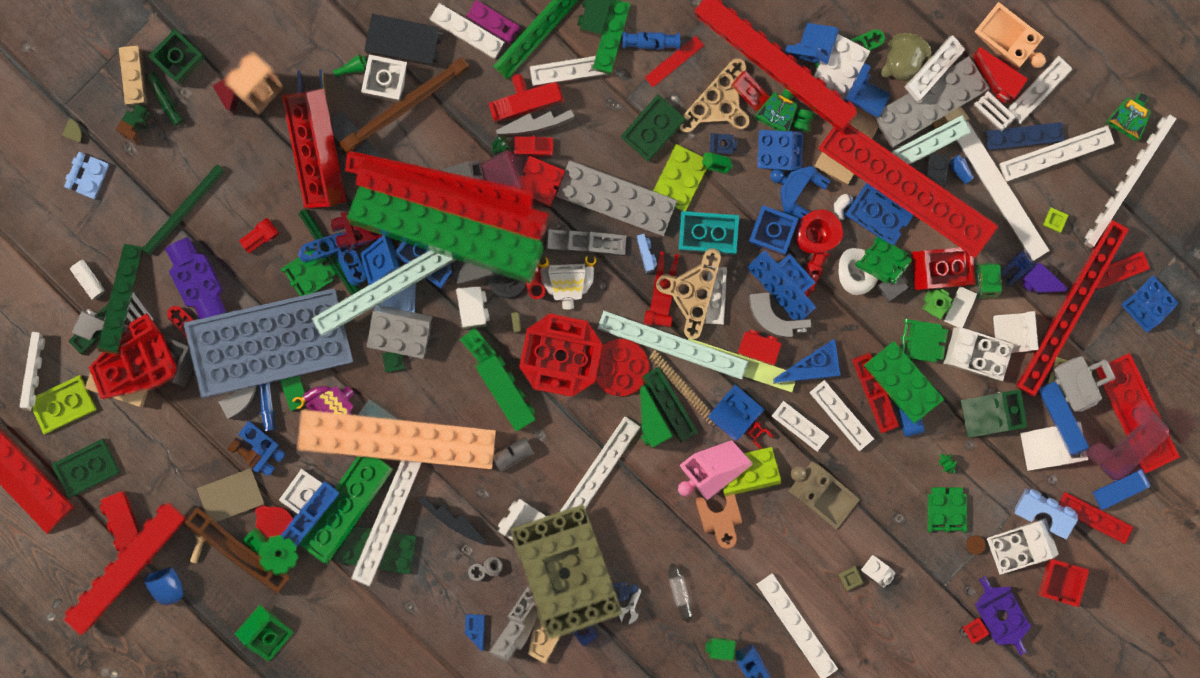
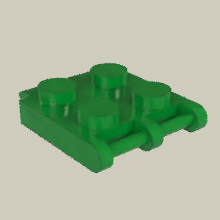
[855,237,912,284]
[280,248,337,296]
[900,319,948,363]
[927,487,967,533]

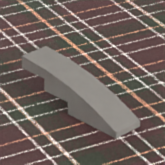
[496,110,575,136]
[545,229,626,255]

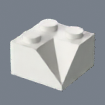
[361,55,407,102]
[456,287,490,329]

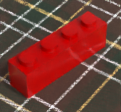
[99,491,153,565]

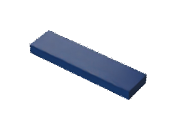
[1038,382,1089,457]

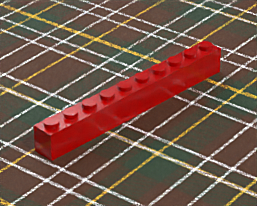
[694,0,857,133]
[356,159,549,240]
[1014,220,1129,397]

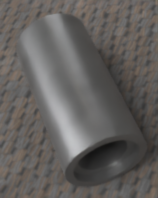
[493,437,534,472]

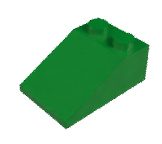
[640,386,672,448]

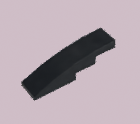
[419,496,488,545]

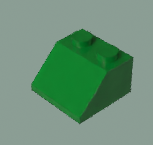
[235,605,294,662]

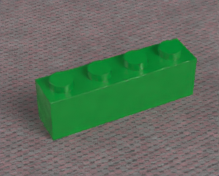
[474,352,536,432]

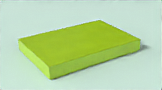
[32,375,97,434]

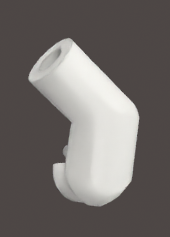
[834,194,853,220]

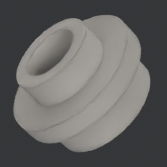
[484,557,502,576]

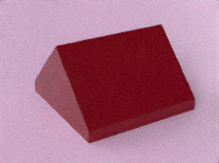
[212,77,239,115]

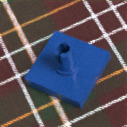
[360,236,401,285]

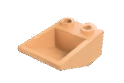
[975,2,1046,71]

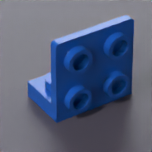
[785,23,839,64]
[845,63,890,117]
[757,130,804,170]
[1121,276,1178,333]

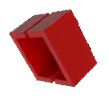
[516,156,565,208]
[1038,559,1089,607]

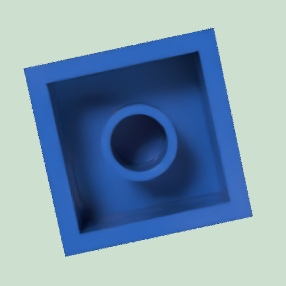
[748,205,799,256]

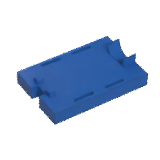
[845,183,913,245]

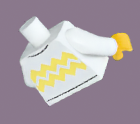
[538,256,596,309]

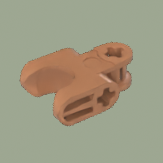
[696,495,742,549]

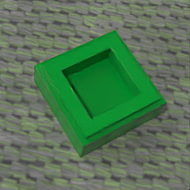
[242,528,268,554]

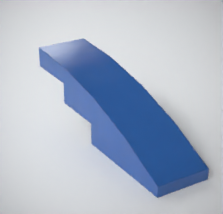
[281,481,339,547]

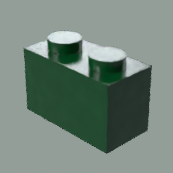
[577,0,612,37]

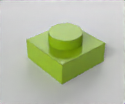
[1042,208,1068,233]

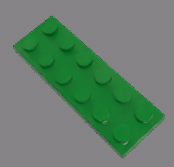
[299,456,393,564]

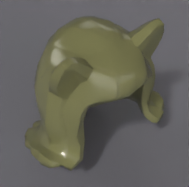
[882,33,932,85]

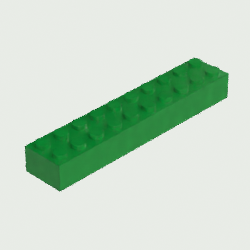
[347,186,544,284]

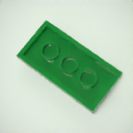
[864,341,944,424]

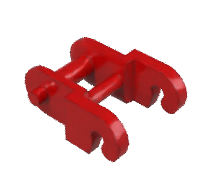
[746,421,773,449]

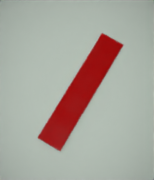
[645,35,704,87]

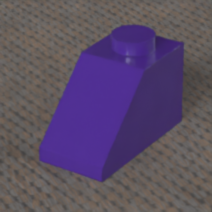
[1021,262,1068,293]

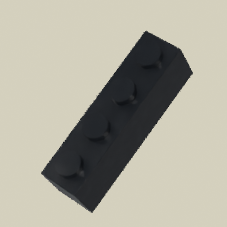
[330,110,382,158]

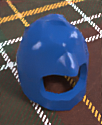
[144,567,183,606]

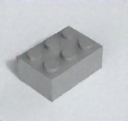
[367,305,433,359]

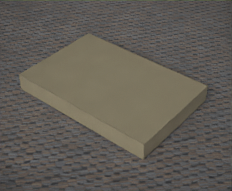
[197,468,265,522]

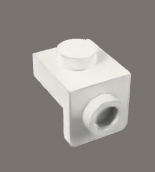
[861,555,895,588]

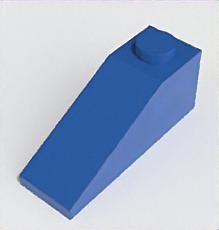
[735,643,771,678]

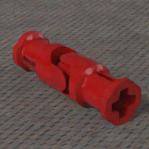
[804,252,830,298]

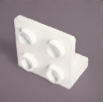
[993,311,1038,353]

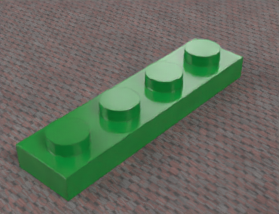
[592,0,631,75]

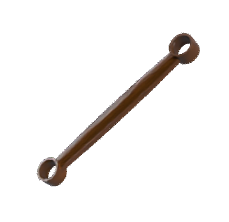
[339,57,470,153]

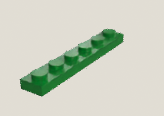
[493,0,578,80]

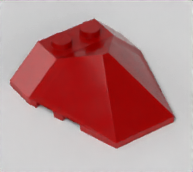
[88,313,177,400]

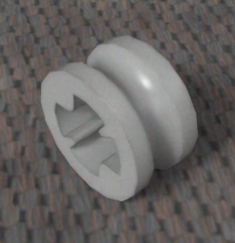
[468,564,486,581]

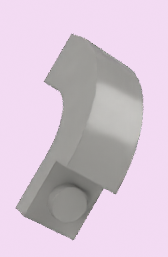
[749,293,811,338]
[219,386,257,419]

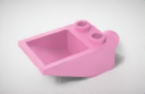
[678,440,753,500]

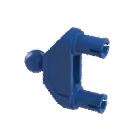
[770,166,831,219]

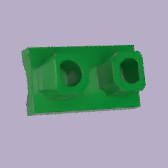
[460,327,497,362]

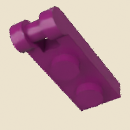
[466,0,521,44]

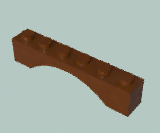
[184,507,290,595]

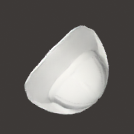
[839,248,878,295]

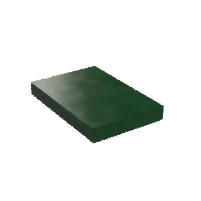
[620,94,687,162]
[51,438,121,499]

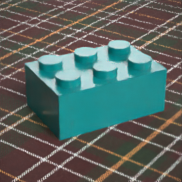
[678,211,739,256]

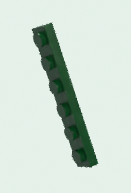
[97,244,143,355]

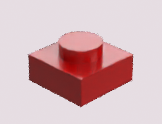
[962,617,989,644]

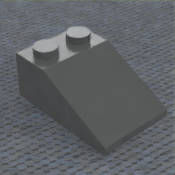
[164,336,194,388]

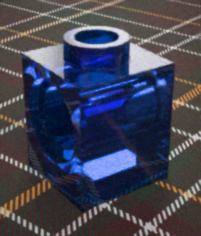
[572,625,599,647]

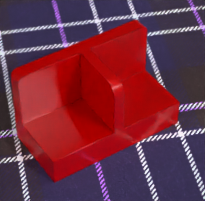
[514,135,553,158]

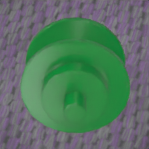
[937,453,958,473]

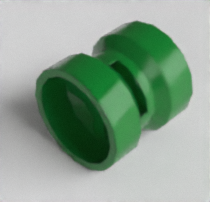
[792,109,816,133]

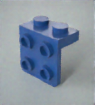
[708,385,764,441]

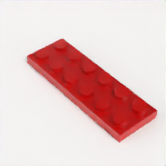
[1094,353,1180,474]

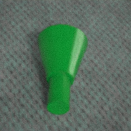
[333,53,368,77]

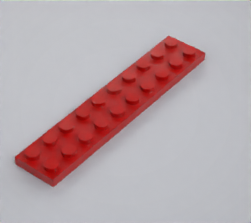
[818,124,998,259]

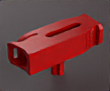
[488,74,565,124]

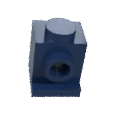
[709,133,737,156]

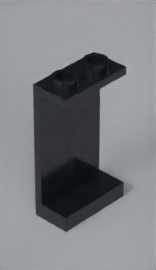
[364,13,443,67]

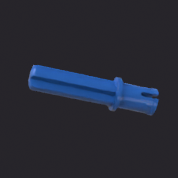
[258,383,276,432]

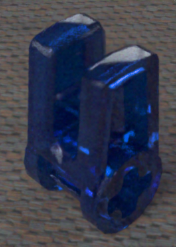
[1001,250,1036,287]

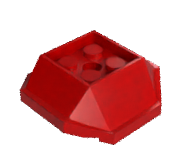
[519,313,603,397]

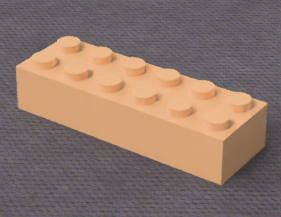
[227,53,284,115]

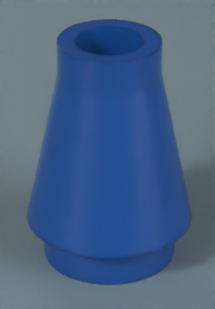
[948,155,974,184]

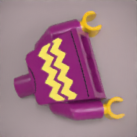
[293,386,354,415]

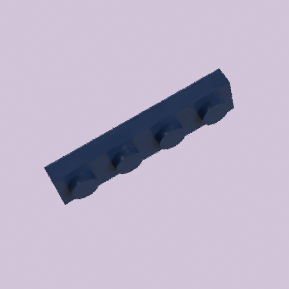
[985,122,1064,151]

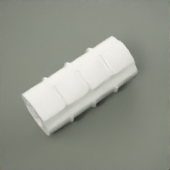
[70,260,106,300]

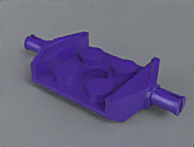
[975,576,1031,655]

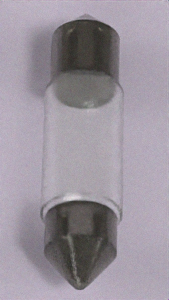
[668,563,693,623]

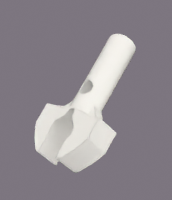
[619,588,641,624]

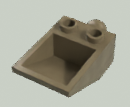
[788,462,860,530]

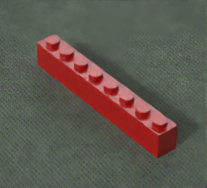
[63,503,188,635]

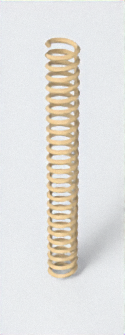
[649,350,715,425]

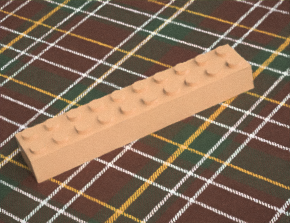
[297,410,496,469]

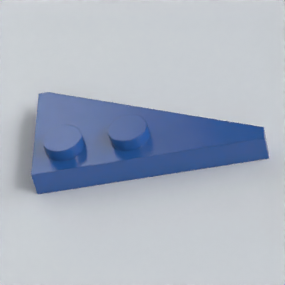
[773,339,840,384]

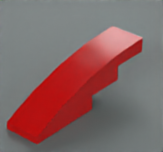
[852,353,899,433]

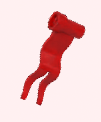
[643,251,679,327]

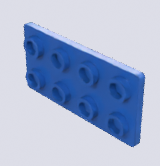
[747,250,816,321]

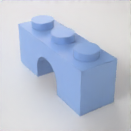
[1015,488,1078,540]

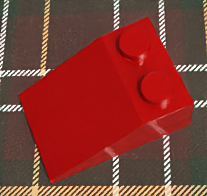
[973,47,1028,103]
[912,248,976,290]

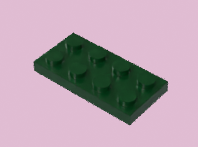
[334,526,417,574]

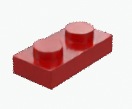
[731,71,770,111]

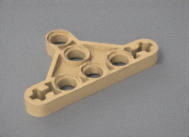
[679,59,749,133]
[657,248,721,339]

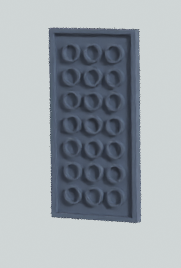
[184,288,353,398]

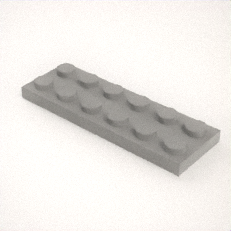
[872,57,989,148]
[557,160,677,236]

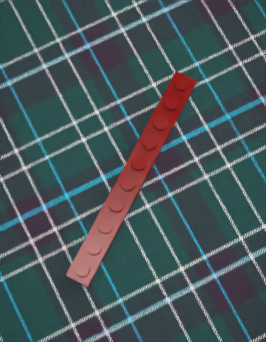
[345,151,534,208]

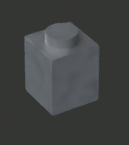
[877,275,909,302]

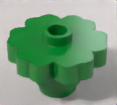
[258,535,298,575]

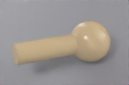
[190,535,205,563]

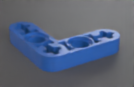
[298,232,366,286]

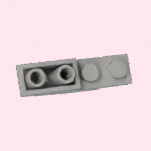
[490,587,538,661]

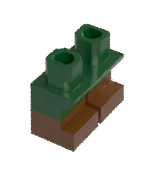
[115,104,150,145]

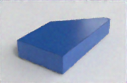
[465,614,485,651]

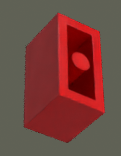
[737,329,782,366]

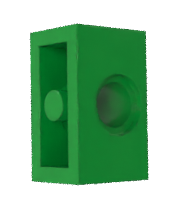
[705,637,735,661]

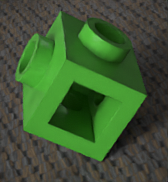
[922,288,953,319]

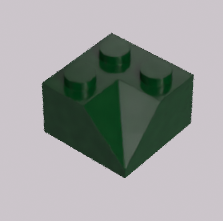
[148,29,205,86]

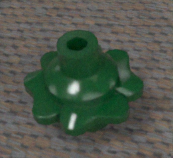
[491,135,511,158]

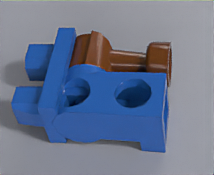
[228,421,286,476]

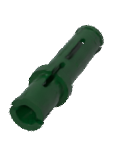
[145,72,184,126]

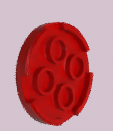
[595,339,649,396]

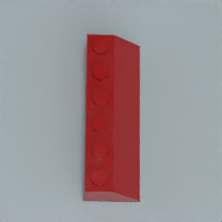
[281,88,346,208]
[0,428,75,534]

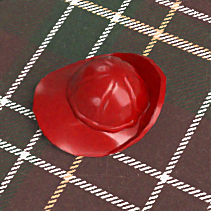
[794,209,843,254]

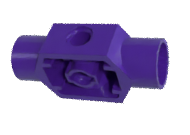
[165,237,227,319]

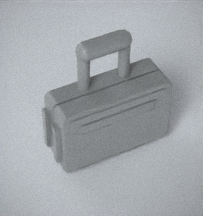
[1052,356,1115,412]

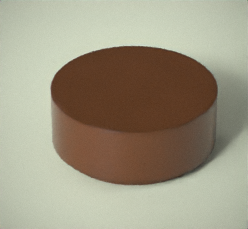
[965,535,986,555]

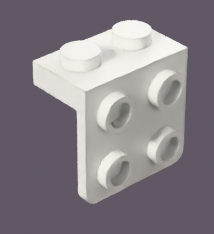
[498,499,547,540]

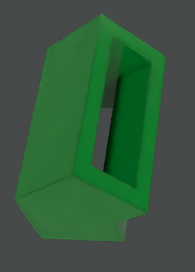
[702,153,732,174]

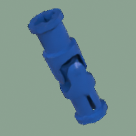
[622,32,680,50]

